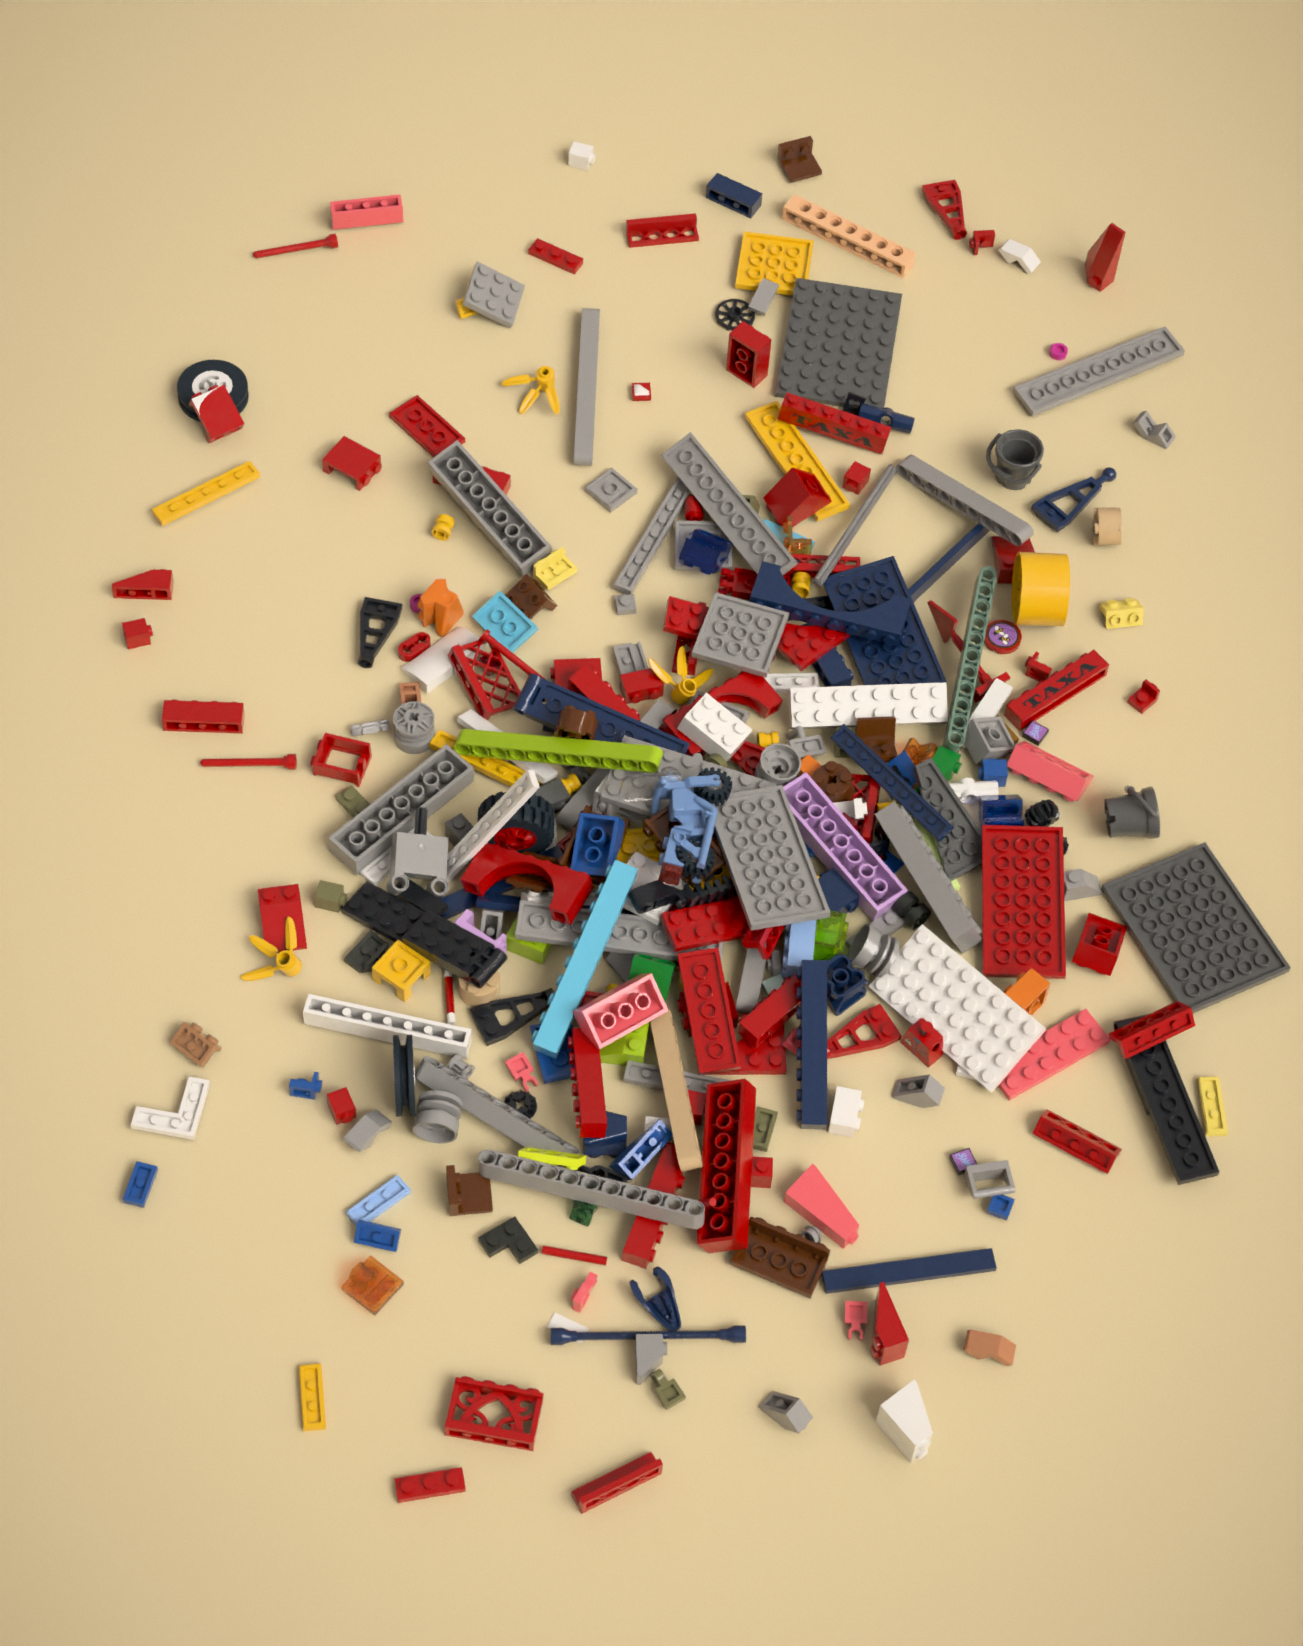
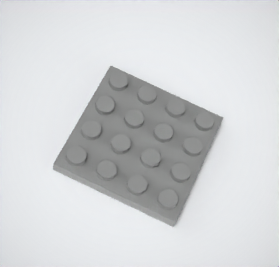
[692,592,789,678]

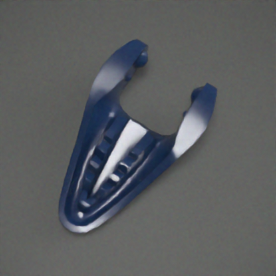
[629,1266,681,1332]

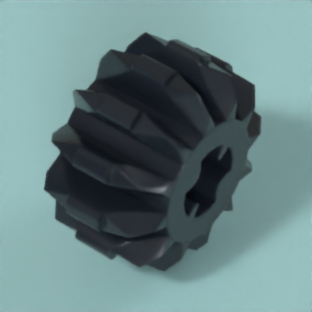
[1025,799,1060,827]

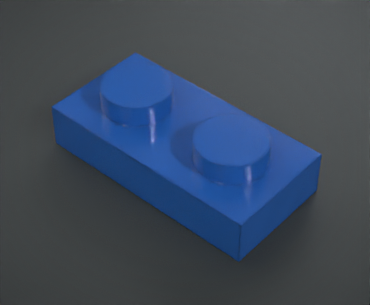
[123,1161,158,1208]
[354,1220,401,1252]

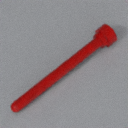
[253,233,338,258]
[200,754,297,770]

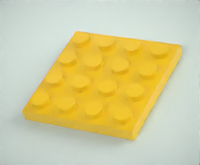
[735,231,814,296]

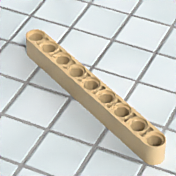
[650,1007,703,1172]

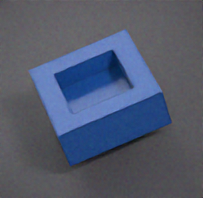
[987,1195,1015,1221]

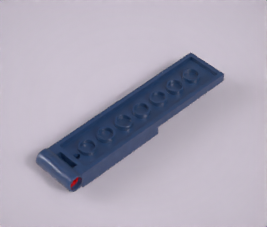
[513,673,690,755]

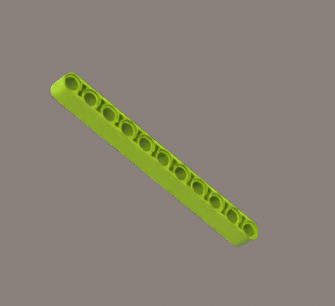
[454,729,663,773]

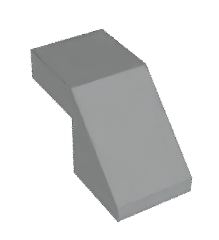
[1133,411,1176,449]
[343,1109,392,1152]

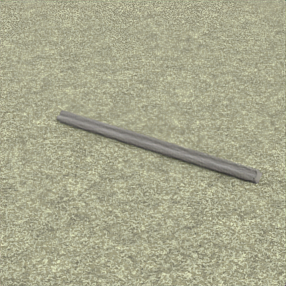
[814,464,897,586]

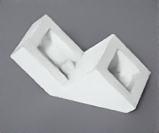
[998,239,1041,274]

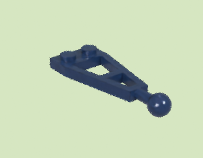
[1031,467,1117,532]

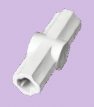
[949,778,999,804]

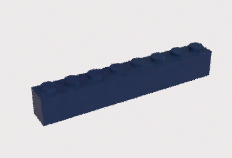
[796,960,827,1129]

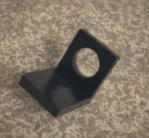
[842,392,866,416]
[869,823,890,857]

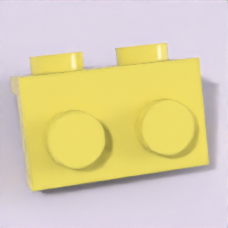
[533,547,577,591]
[1100,598,1143,629]

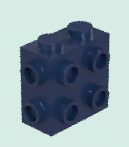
[818,868,860,927]

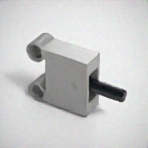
[386,807,449,898]

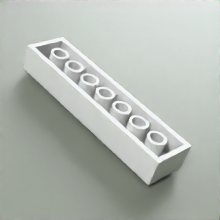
[788,682,948,729]

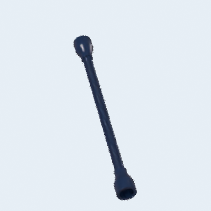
[551,1325,746,1345]

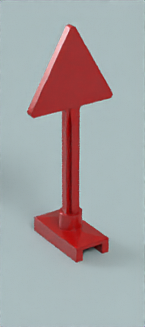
[927,600,1011,703]

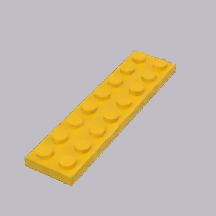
[745,401,850,522]

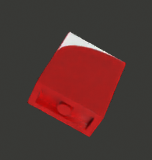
[189,385,245,444]

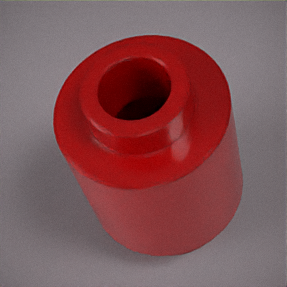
[684,495,704,521]

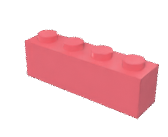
[330,195,403,230]

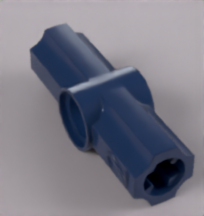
[858,403,915,434]

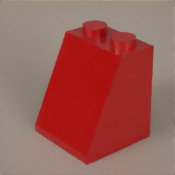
[763,467,832,528]

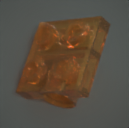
[341,1255,404,1316]

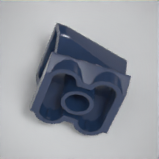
[827,954,869,1016]
[583,1111,627,1158]

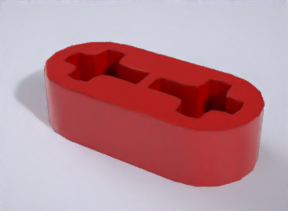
[398,632,431,662]

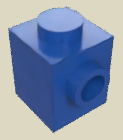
[977,758,1008,787]

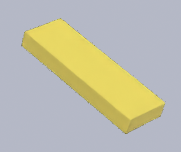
[1197,1077,1228,1136]

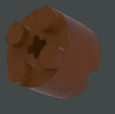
[554,705,598,740]
[812,761,853,803]

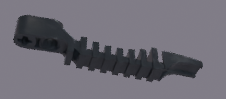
[628,875,737,914]

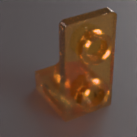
[783,515,812,555]

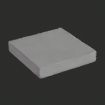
[585,468,638,513]

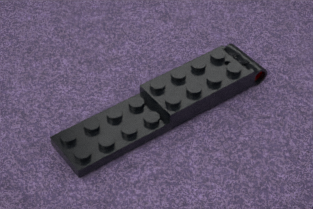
[341,881,508,989]
[1113,1013,1220,1185]

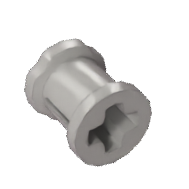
[447,1054,475,1079]

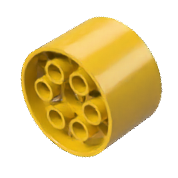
[1011,552,1070,627]

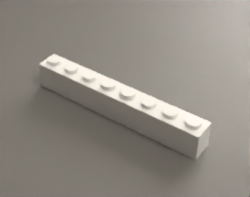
[303,994,472,1059]

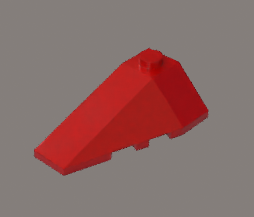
[1085,223,1126,292]

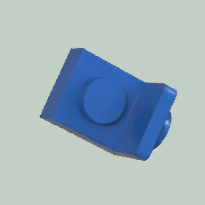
[289,1072,322,1100]

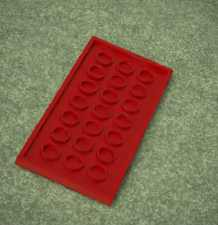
[982,825,1066,979]

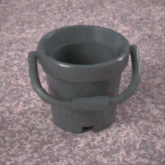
[986,429,1044,490]
[1104,785,1160,839]

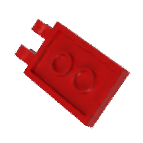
[718,567,791,599]

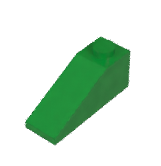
[915,745,962,796]

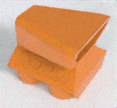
[418,579,464,637]

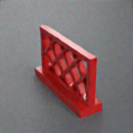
[447,640,521,720]
[851,774,881,844]

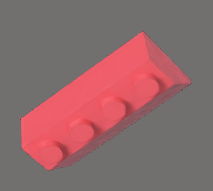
[1007,741,1094,802]
[573,973,669,1049]

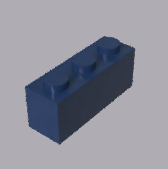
[706,173,763,219]

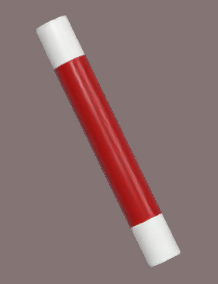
[443,969,456,1025]

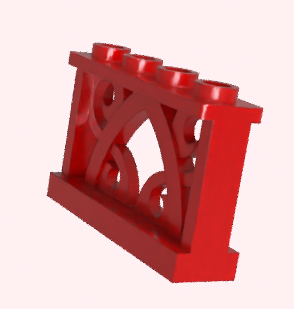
[444,1376,544,1451]

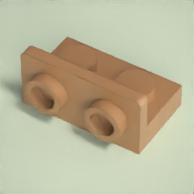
[169,1022,222,1068]

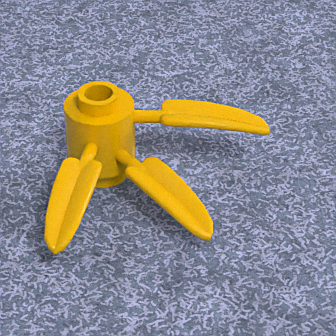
[501,366,560,415]
[649,646,714,705]
[241,917,302,981]

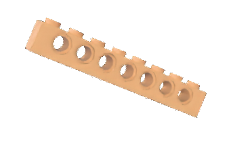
[782,194,916,278]

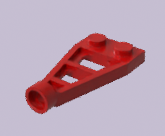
[922,180,967,240]
[827,1004,902,1059]

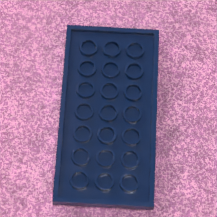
[823,556,947,685]

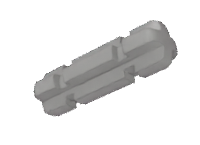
[350,719,389,736]

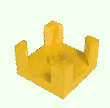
[372,940,431,1002]

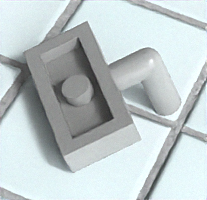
[785,726,827,759]

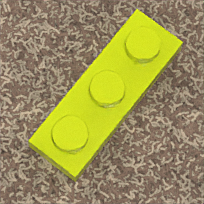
[518,1147,586,1170]

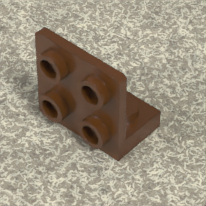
[777,136,822,182]
[505,574,558,620]
[856,716,898,763]
[506,851,559,893]
[446,1165,493,1216]

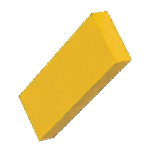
[299,1363,326,1432]

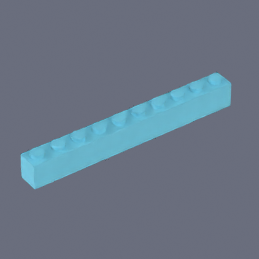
[531,860,638,1059]

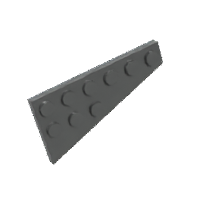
[913,758,982,881]

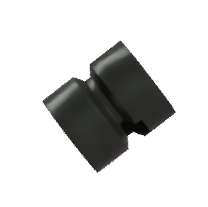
[893,891,931,930]

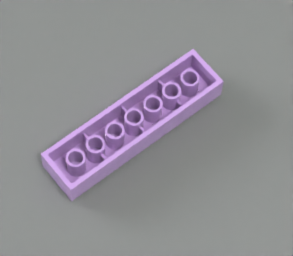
[783,772,908,922]

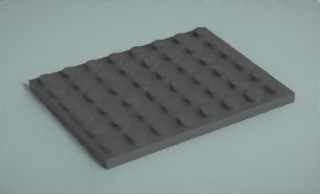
[775,278,902,408]
[1101,842,1291,1013]

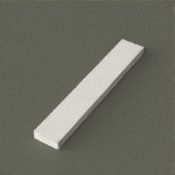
[457,709,558,785]

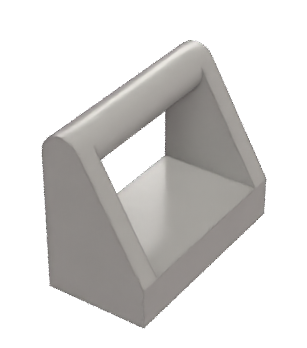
[963,1160,1015,1199]

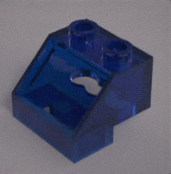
[678,528,733,575]
[979,794,1024,832]

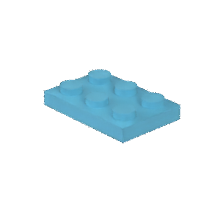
[472,591,539,653]

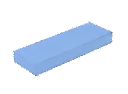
[346,1175,411,1227]

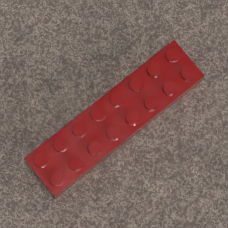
[697,1078,756,1253]

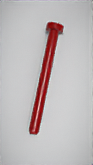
[479,629,545,679]

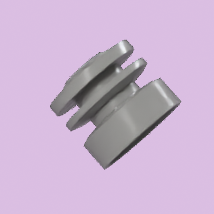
[393,701,435,754]
[754,743,802,787]
[847,924,900,978]
[413,1090,463,1144]

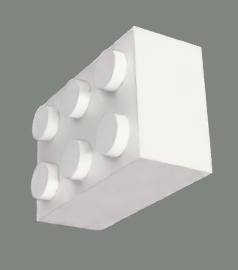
[677,693,752,762]

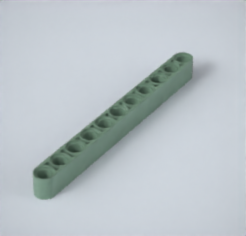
[943,566,997,753]

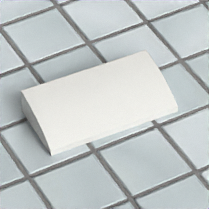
[401,626,485,694]

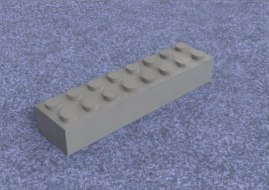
[428,440,552,577]
[328,744,474,875]
[875,801,983,953]

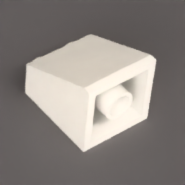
[876,1380,933,1463]

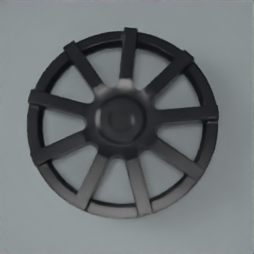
[715,299,755,331]

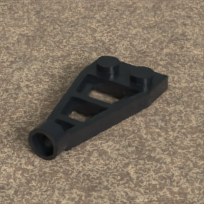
[358,597,403,668]
[469,988,554,1046]

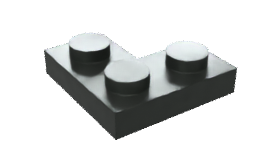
[478,1216,538,1264]

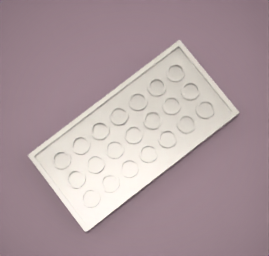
[869,924,1046,1093]

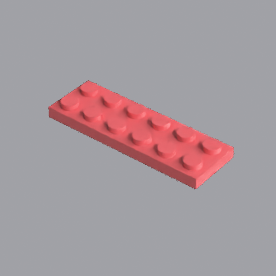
[998,1009,1110,1101]

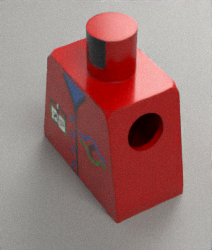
[900,1018,943,1068]

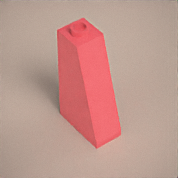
[784,1164,859,1249]

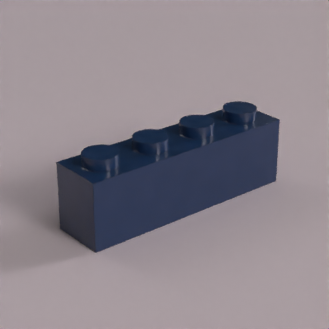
[801,623,853,687]

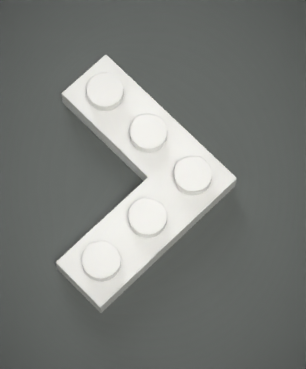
[131,1077,210,1140]

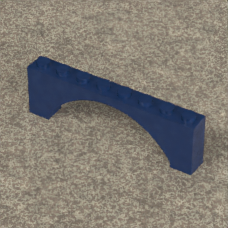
[750,561,911,646]

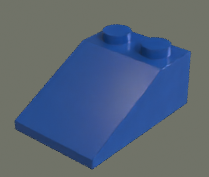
[570,812,625,877]

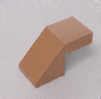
[399,682,421,705]
[963,1330,1016,1366]

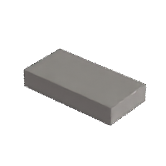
[748,278,779,316]

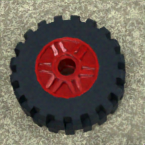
[477,792,555,854]

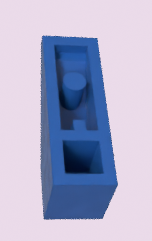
[609,1119,673,1180]

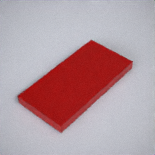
[389,395,465,458]

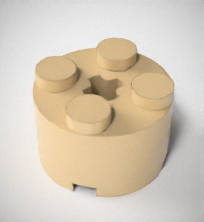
[1092,507,1122,545]
[458,970,500,1007]

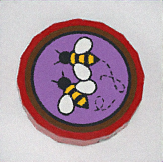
[984,620,1022,654]

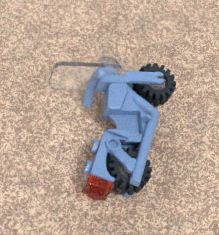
[619,766,732,886]

